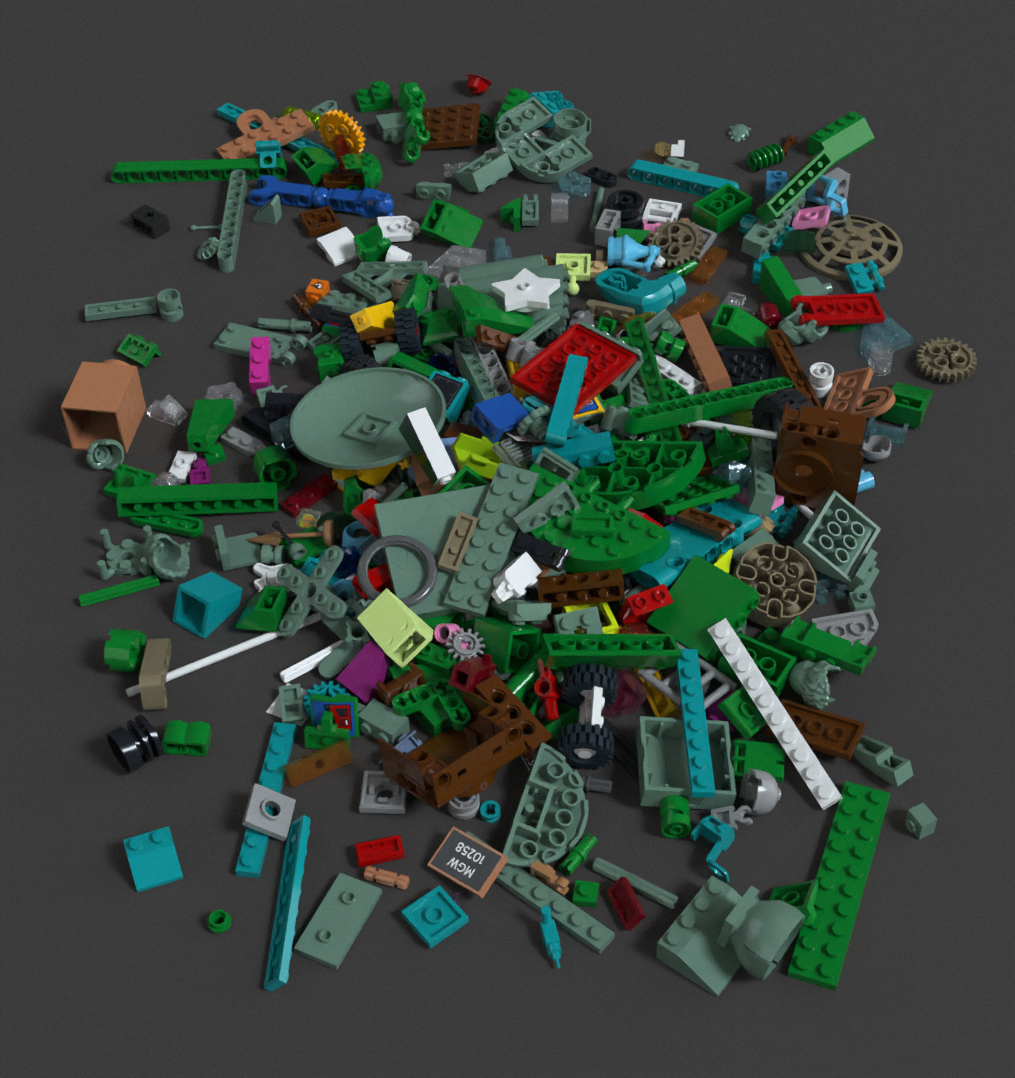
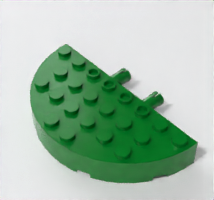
[549,433,706,510]
[526,464,671,574]

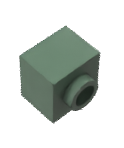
[847,590,876,612]
[905,802,937,840]

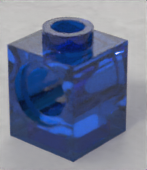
[336,546,361,579]

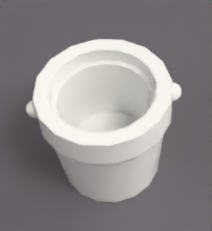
[385,245,412,262]

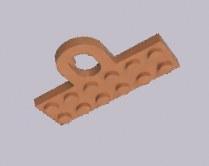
[216,108,315,159]
[823,367,896,425]

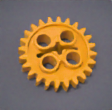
[318,109,366,156]

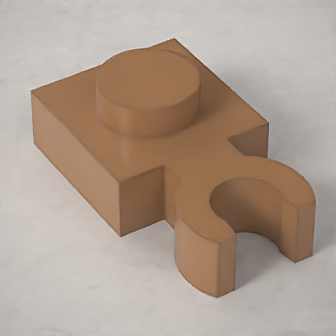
[530,860,569,896]

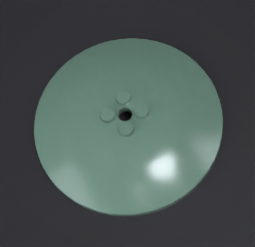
[290,367,446,470]

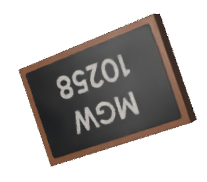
[427,826,508,899]

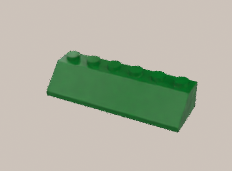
[541,634,681,669]

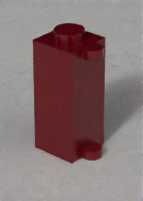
[449,654,497,693]

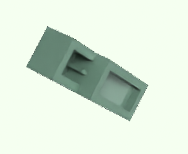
[853,735,913,787]

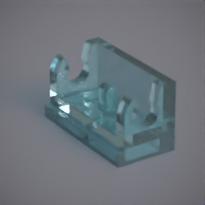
[865,417,909,447]

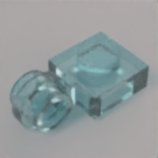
[493,236,512,262]

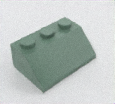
[452,152,513,193]

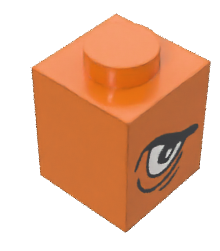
[305,278,330,306]

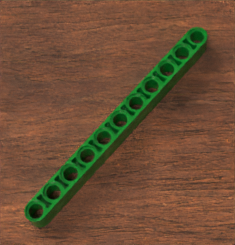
[111,158,288,184]
[623,377,793,434]

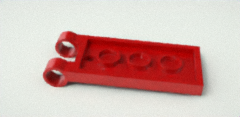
[790,293,885,326]

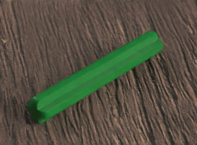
[78,574,160,607]

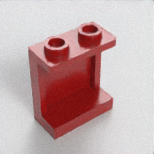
[617,584,673,630]

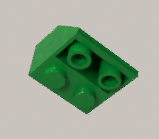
[290,147,339,186]
[236,586,289,632]

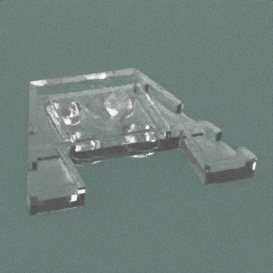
[424,245,486,279]

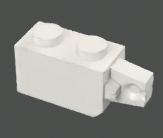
[491,552,542,604]

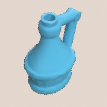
[608,235,660,272]

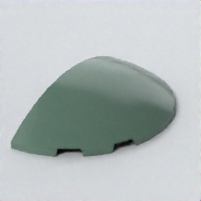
[502,743,589,868]

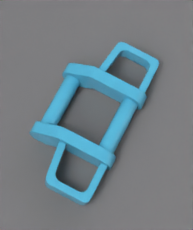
[805,175,848,217]

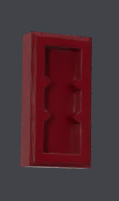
[606,876,646,931]

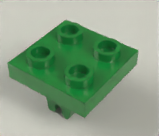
[706,426,750,467]
[103,463,158,499]

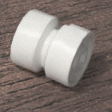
[808,362,834,398]

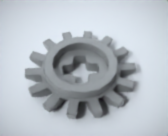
[446,628,485,661]

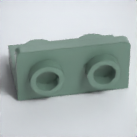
[416,182,452,201]
[645,308,683,346]
[845,549,879,592]

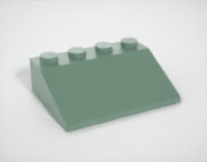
[792,490,881,583]
[656,875,742,998]

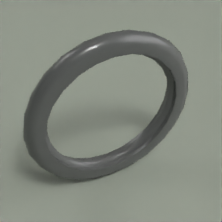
[357,535,438,608]

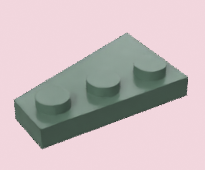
[513,481,581,533]

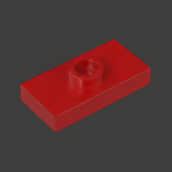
[354,834,405,868]

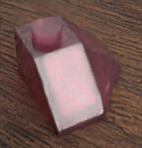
[602,669,647,716]

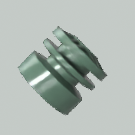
[553,108,587,145]

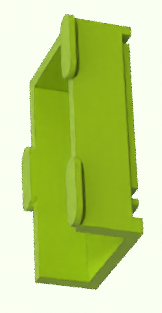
[451,433,527,481]

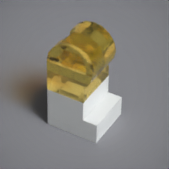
[654,140,685,157]

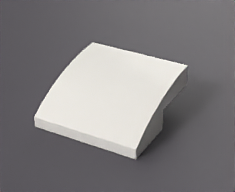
[317,227,357,266]

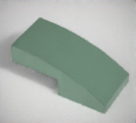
[279,684,304,723]

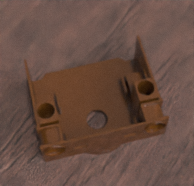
[773,402,867,508]
[377,691,525,810]

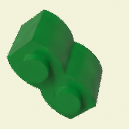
[161,720,212,756]

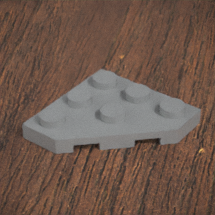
[811,608,879,672]

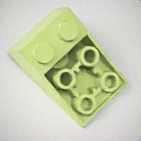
[357,588,434,668]

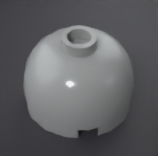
[739,769,781,816]

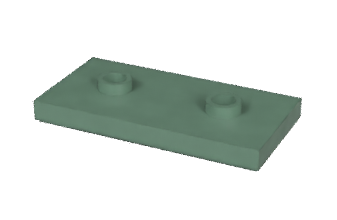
[294,873,382,970]

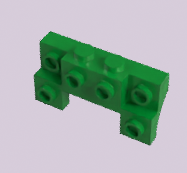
[780,615,877,676]

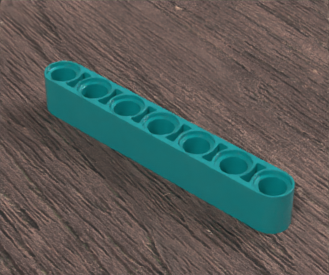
[627,159,739,197]
[545,354,588,446]

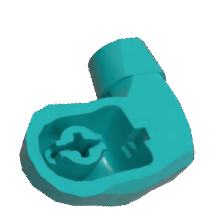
[595,268,686,320]

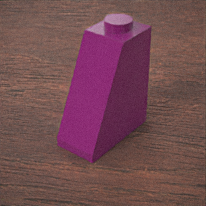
[336,640,392,705]

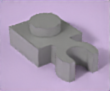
[711,805,753,831]

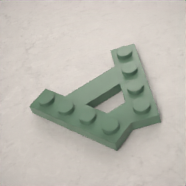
[341,261,428,304]

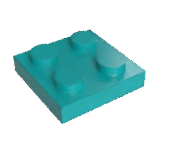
[401,885,469,949]

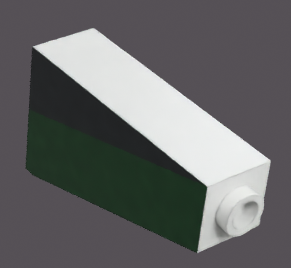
[399,407,456,486]

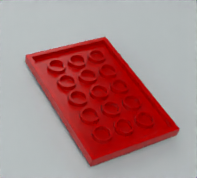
[510,323,637,416]

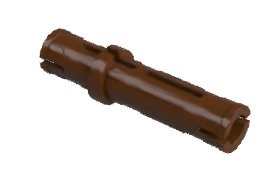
[292,293,326,332]

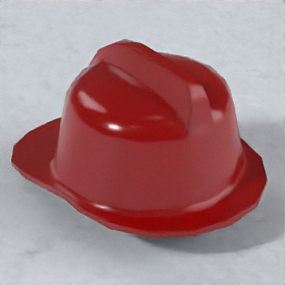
[464,74,492,95]

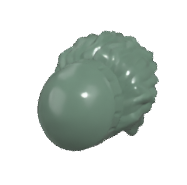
[778,303,829,346]
[143,533,190,581]
[789,660,841,710]

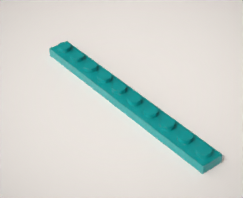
[216,102,343,164]

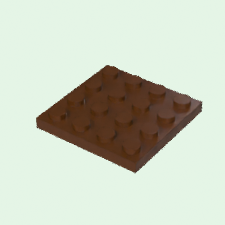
[420,103,481,150]

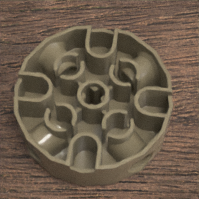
[732,542,817,628]

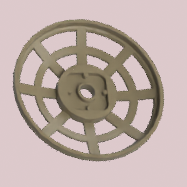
[799,215,903,281]

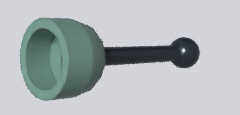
[272,521,307,560]

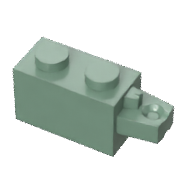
[358,698,410,747]

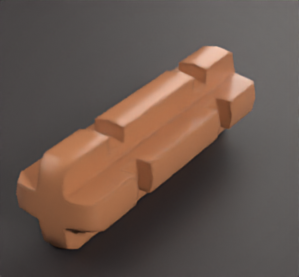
[364,866,410,890]

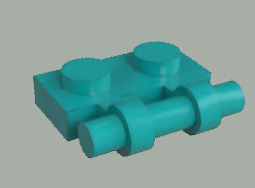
[844,259,885,294]
[769,505,798,538]

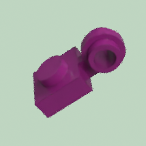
[190,458,211,485]

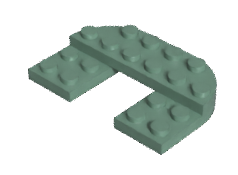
[495,96,593,183]

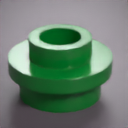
[207,909,232,933]

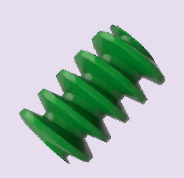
[747,143,784,172]

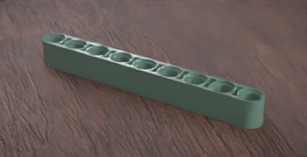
[217,169,247,273]
[453,338,508,440]

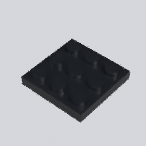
[721,345,776,387]

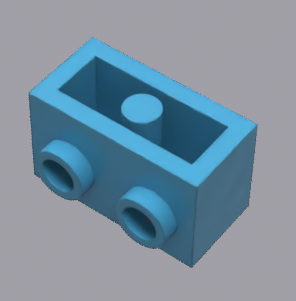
[765,170,789,201]

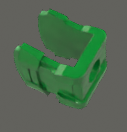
[353,225,392,262]
[312,343,346,383]

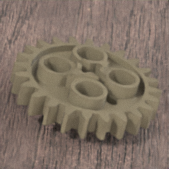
[648,217,704,270]
[915,337,977,383]

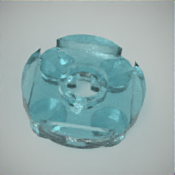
[559,171,591,199]

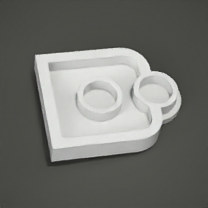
[377,216,421,242]

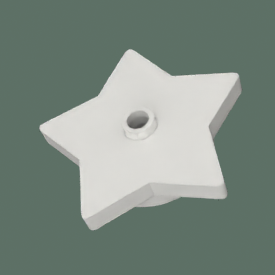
[491,268,560,312]

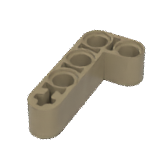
[139,638,171,711]

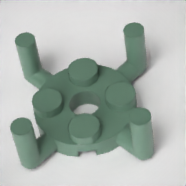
[97,525,153,580]

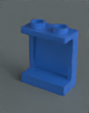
[469,393,530,443]

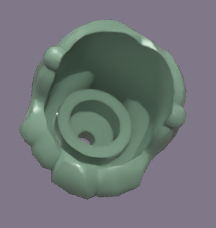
[86,438,124,471]

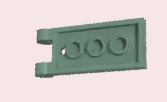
[213,322,308,368]

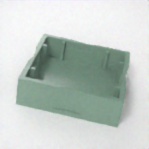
[636,716,736,810]

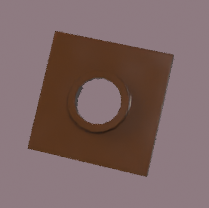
[299,206,341,237]

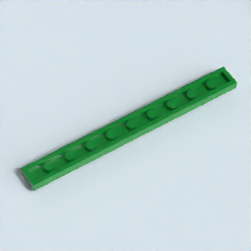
[625,316,682,441]

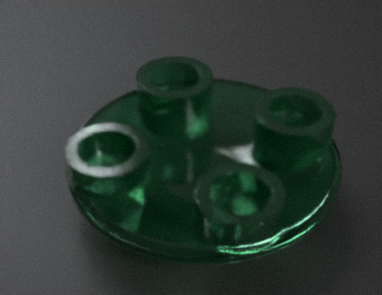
[316,511,356,543]

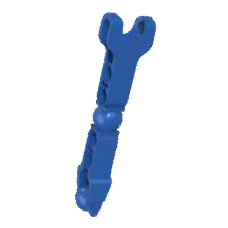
[248,175,394,218]

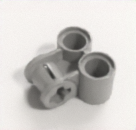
[506,338,545,367]

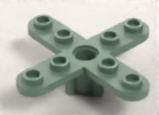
[277,545,347,638]
[318,612,399,680]

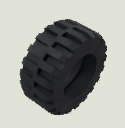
[752,387,814,462]

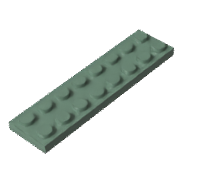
[443,463,539,618]

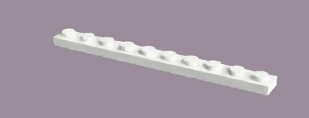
[707,618,843,811]

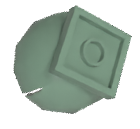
[717,885,805,981]

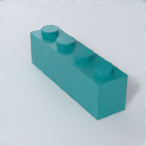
[531,431,615,469]

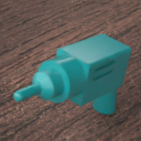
[540,906,562,969]

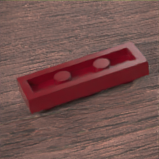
[280,473,338,518]

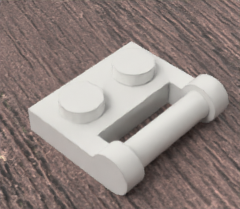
[642,198,682,224]

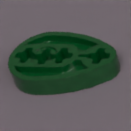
[477,113,495,145]

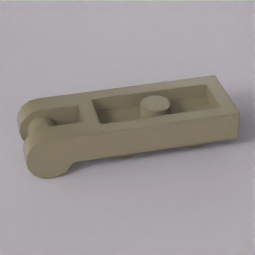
[586,299,635,325]

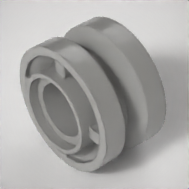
[448,793,480,820]

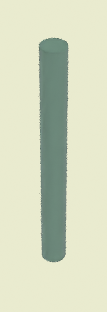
[589,187,604,232]

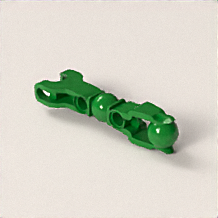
[398,82,430,163]

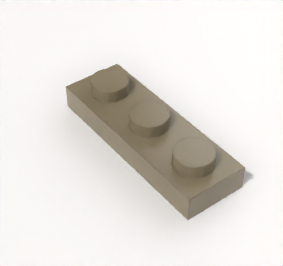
[437,511,479,574]

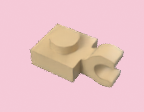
[590,250,608,278]

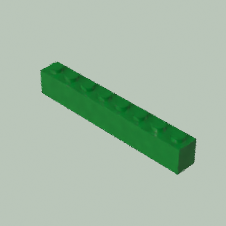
[116,482,278,517]

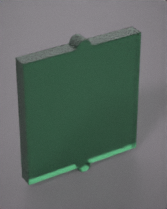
[783,230,817,252]

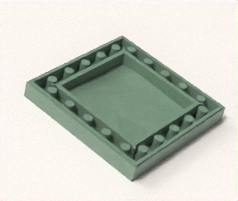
[374,484,526,620]

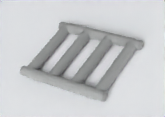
[637,642,738,709]

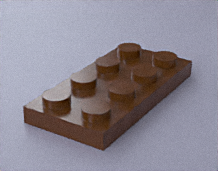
[765,698,866,761]

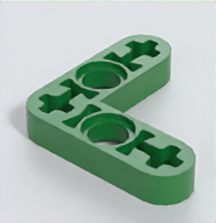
[392,678,471,731]

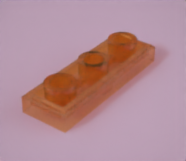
[691,246,728,284]
[283,740,354,788]

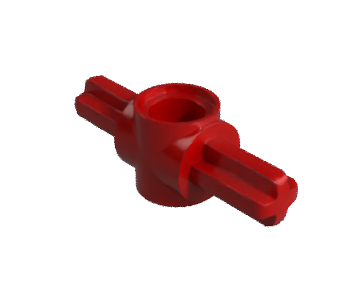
[534,658,562,721]

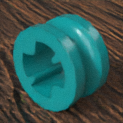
[480,800,501,823]

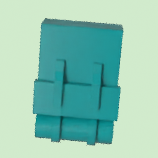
[255,140,283,169]

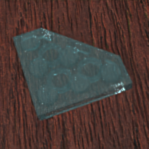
[859,310,914,362]

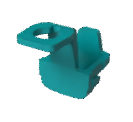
[691,815,735,883]

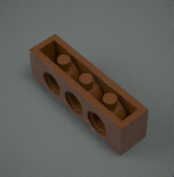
[538,569,625,608]
[474,674,553,761]

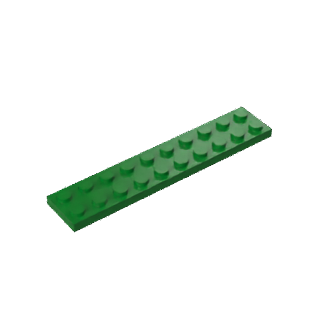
[787,781,890,991]

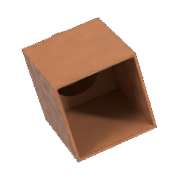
[61,359,146,454]

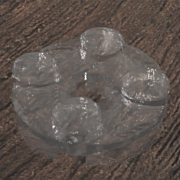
[205,382,243,411]

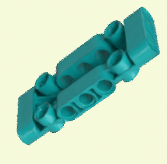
[623,498,762,589]

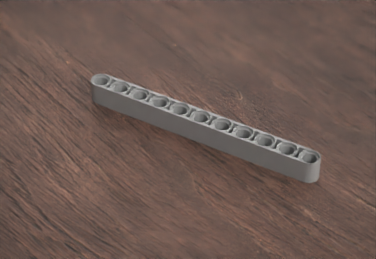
[444,272,517,400]

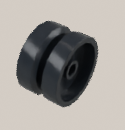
[607,190,644,229]

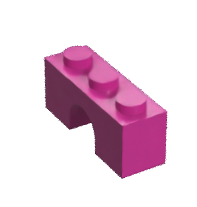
[249,337,272,395]

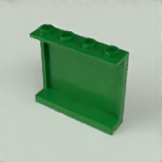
[647,555,761,665]

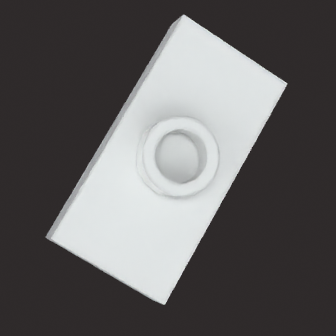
[167,451,197,484]

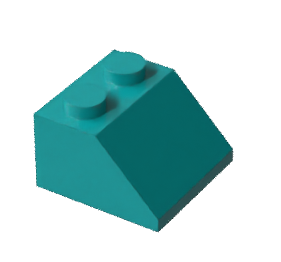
[123,826,183,892]

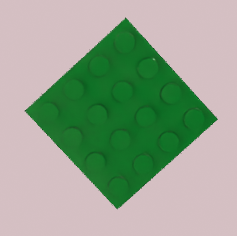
[650,475,740,516]

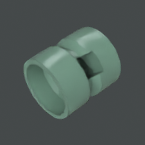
[157,288,184,322]

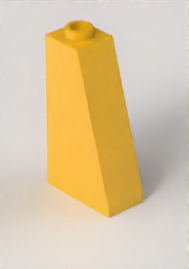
[350,301,395,333]

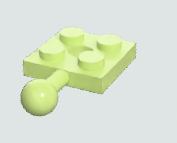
[556,253,591,296]

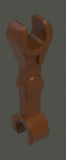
[782,134,798,160]

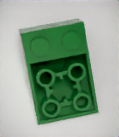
[420,199,484,251]
[710,303,772,348]
[882,382,934,429]

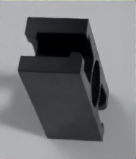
[265,392,305,420]

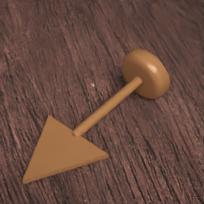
[248,519,336,548]

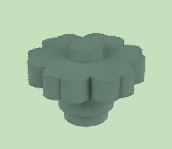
[517,405,552,441]

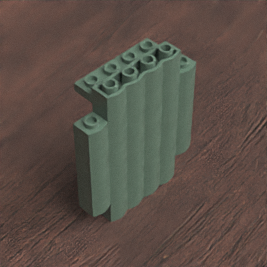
[437,254,569,349]

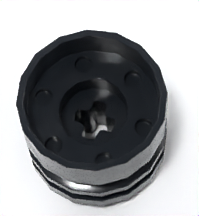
[106,715,164,774]

